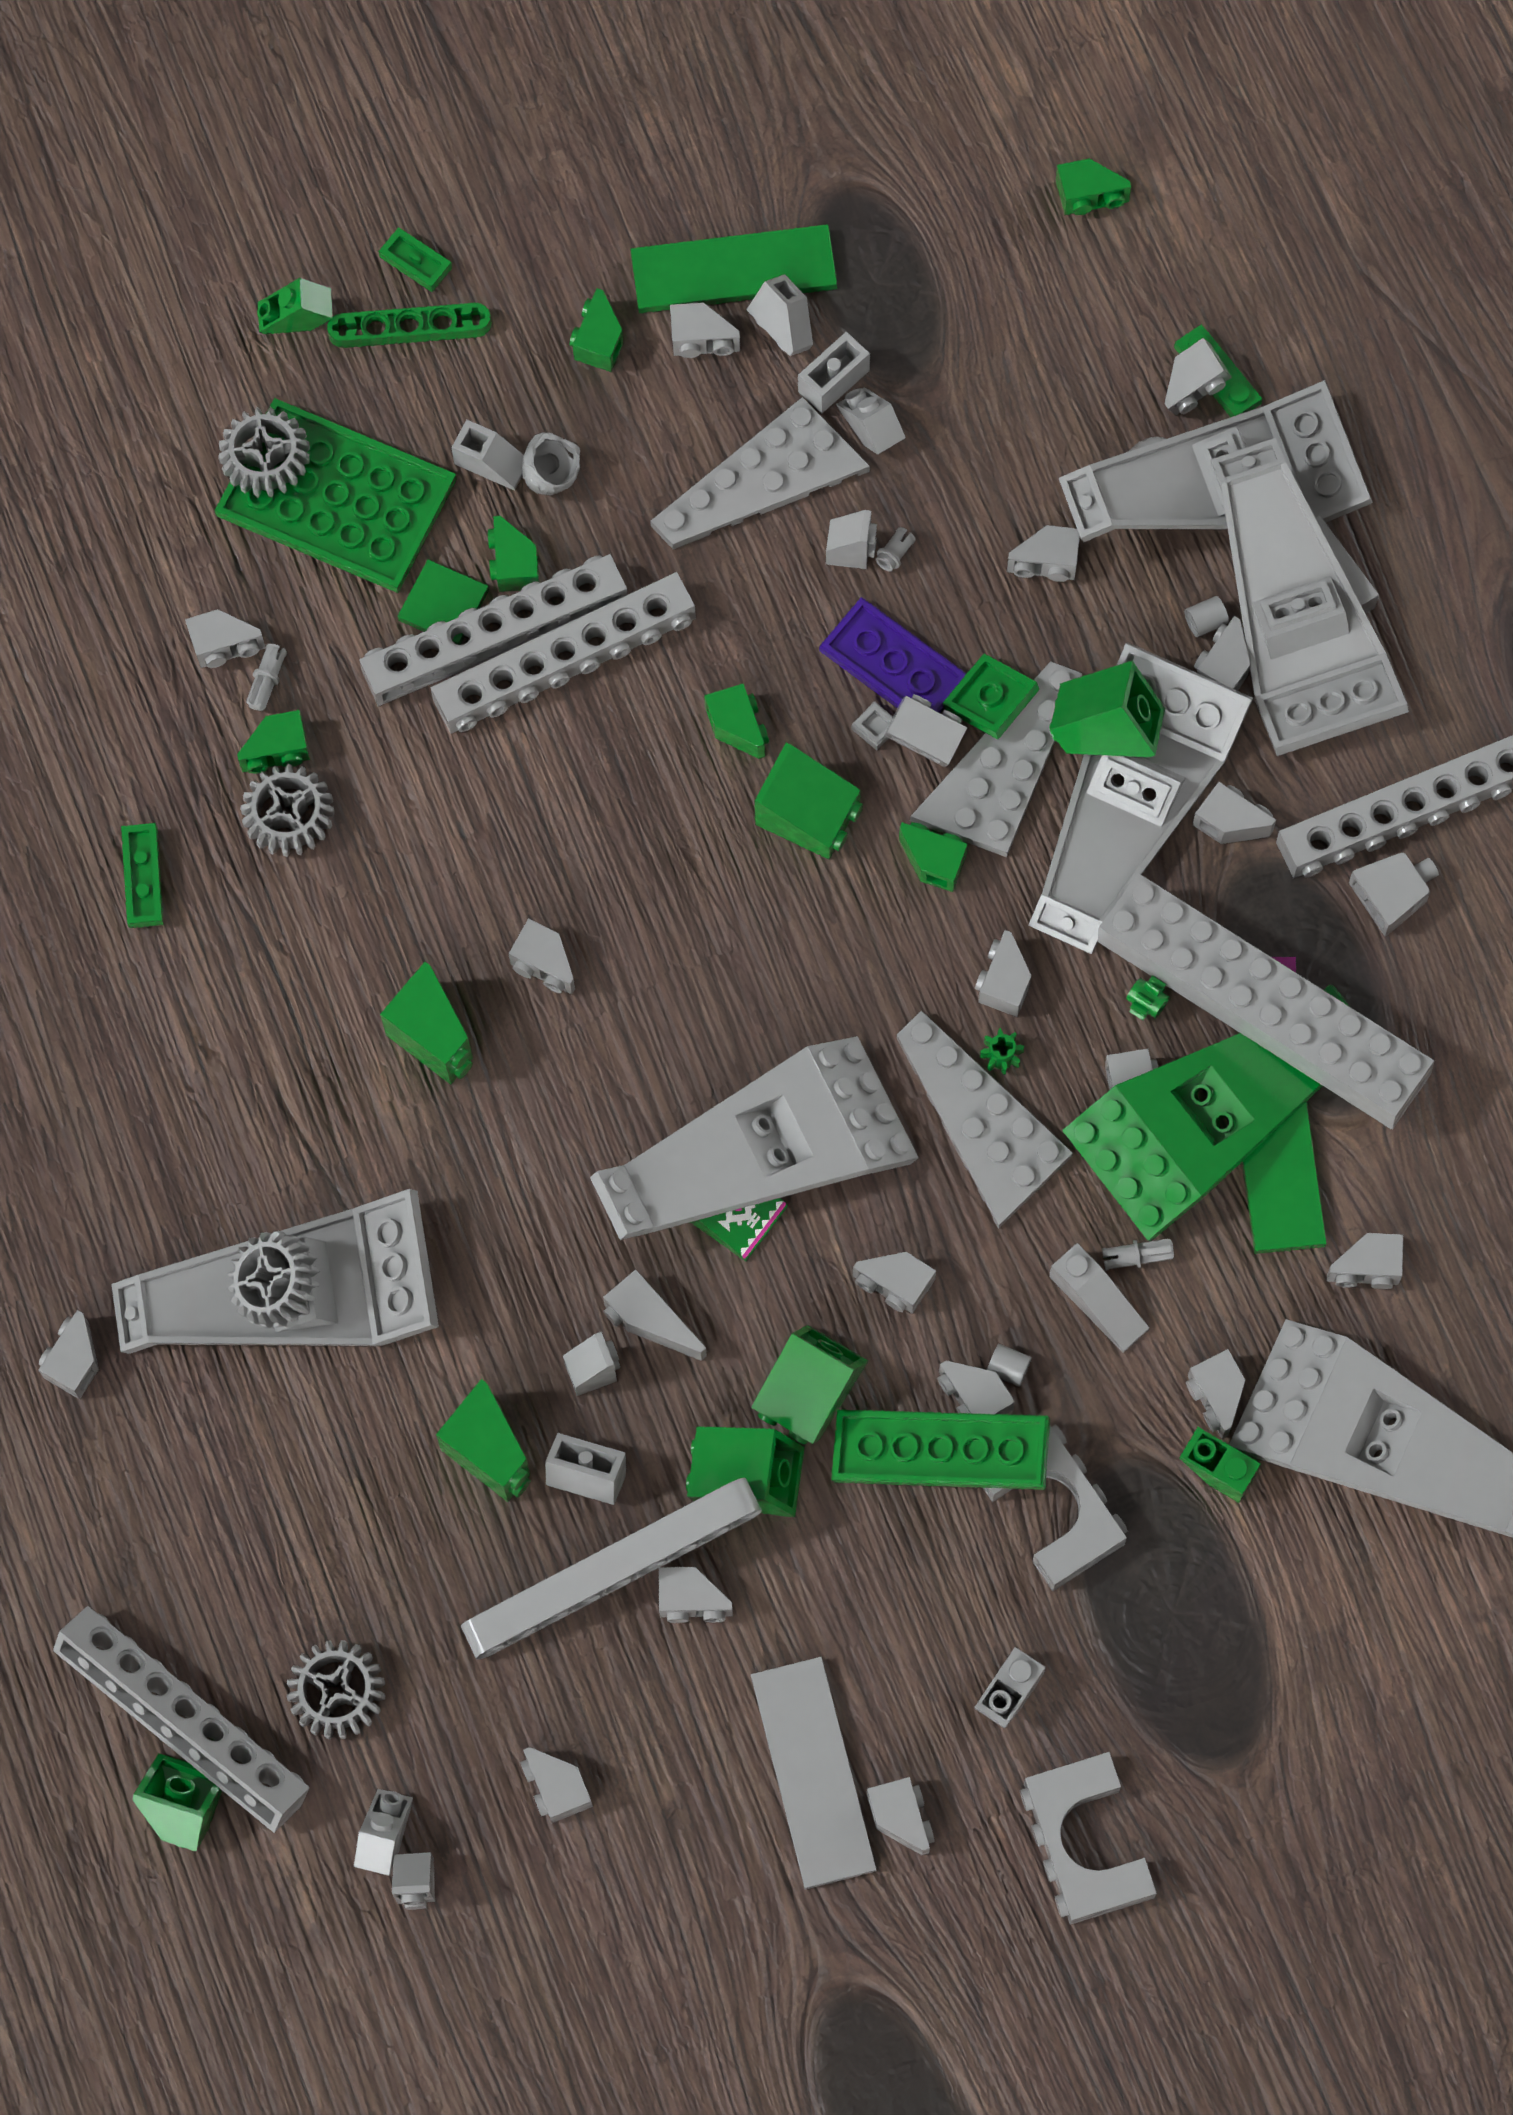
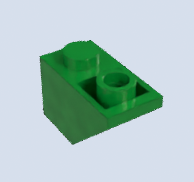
[1056,158,1131,215]
[257,278,333,334]
[569,288,623,372]
[488,516,539,592]
[704,683,769,759]
[237,710,310,774]
[899,822,967,892]
[1179,1427,1261,1503]

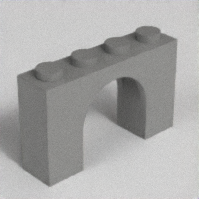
[983,1424,1128,1591]
[1020,1752,1157,1925]

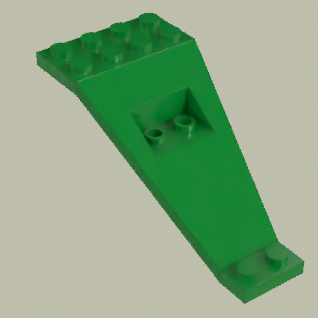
[1062,985,1350,1241]

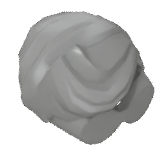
[522,432,580,495]

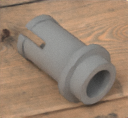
[876,527,916,572]

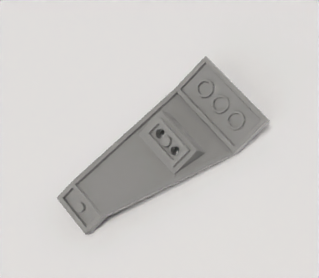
[1059,380,1373,542]
[1211,438,1409,756]
[1028,642,1253,954]
[590,1036,918,1240]
[111,1189,439,1354]
[1229,1319,1513,1538]

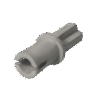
[246,644,287,711]
[1102,1238,1174,1271]

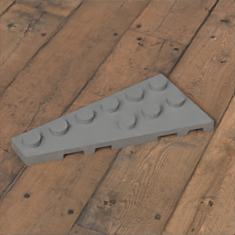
[650,397,870,549]
[910,661,1082,858]
[897,1011,1073,1229]

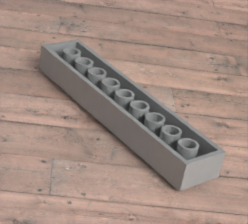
[1098,873,1434,1129]

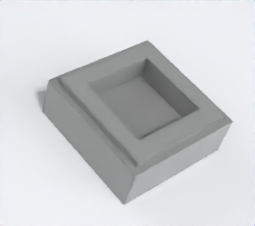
[851,701,893,750]

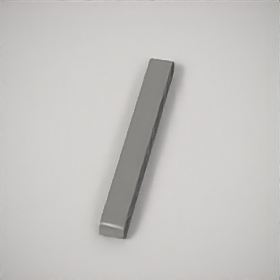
[461,1478,762,1660]

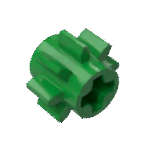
[1126,975,1170,1021]
[980,1028,1024,1075]

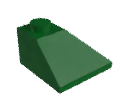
[133,1753,222,1851]

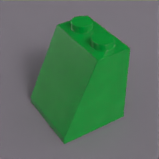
[1049,660,1165,757]
[754,743,863,860]
[380,962,473,1085]
[751,1325,868,1444]
[436,1379,531,1502]
[686,1427,805,1517]

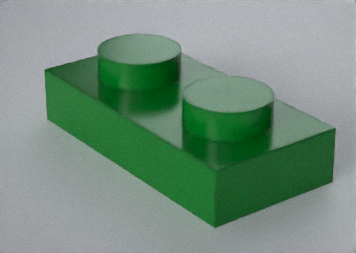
[378,227,452,292]

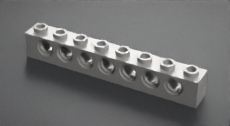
[359,554,627,706]
[430,572,696,734]
[1276,735,1513,879]
[53,1606,310,1833]

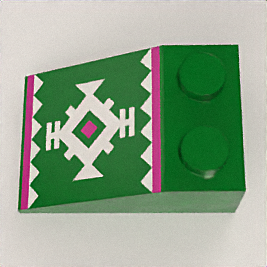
[690,1198,788,1262]

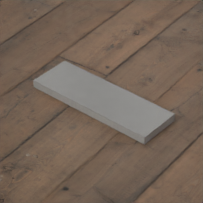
[751,1657,876,1889]

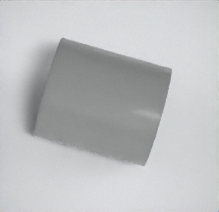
[1184,596,1229,637]
[987,1343,1032,1387]

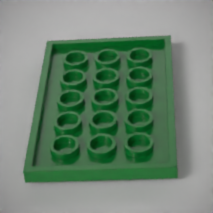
[214,398,457,593]

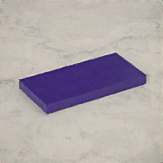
[819,597,966,713]

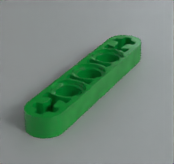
[327,303,492,348]

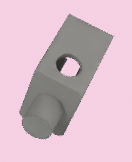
[1349,853,1439,936]

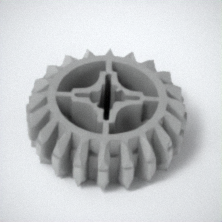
[218,407,310,498]
[240,764,335,857]
[227,1231,320,1328]
[286,1640,385,1739]

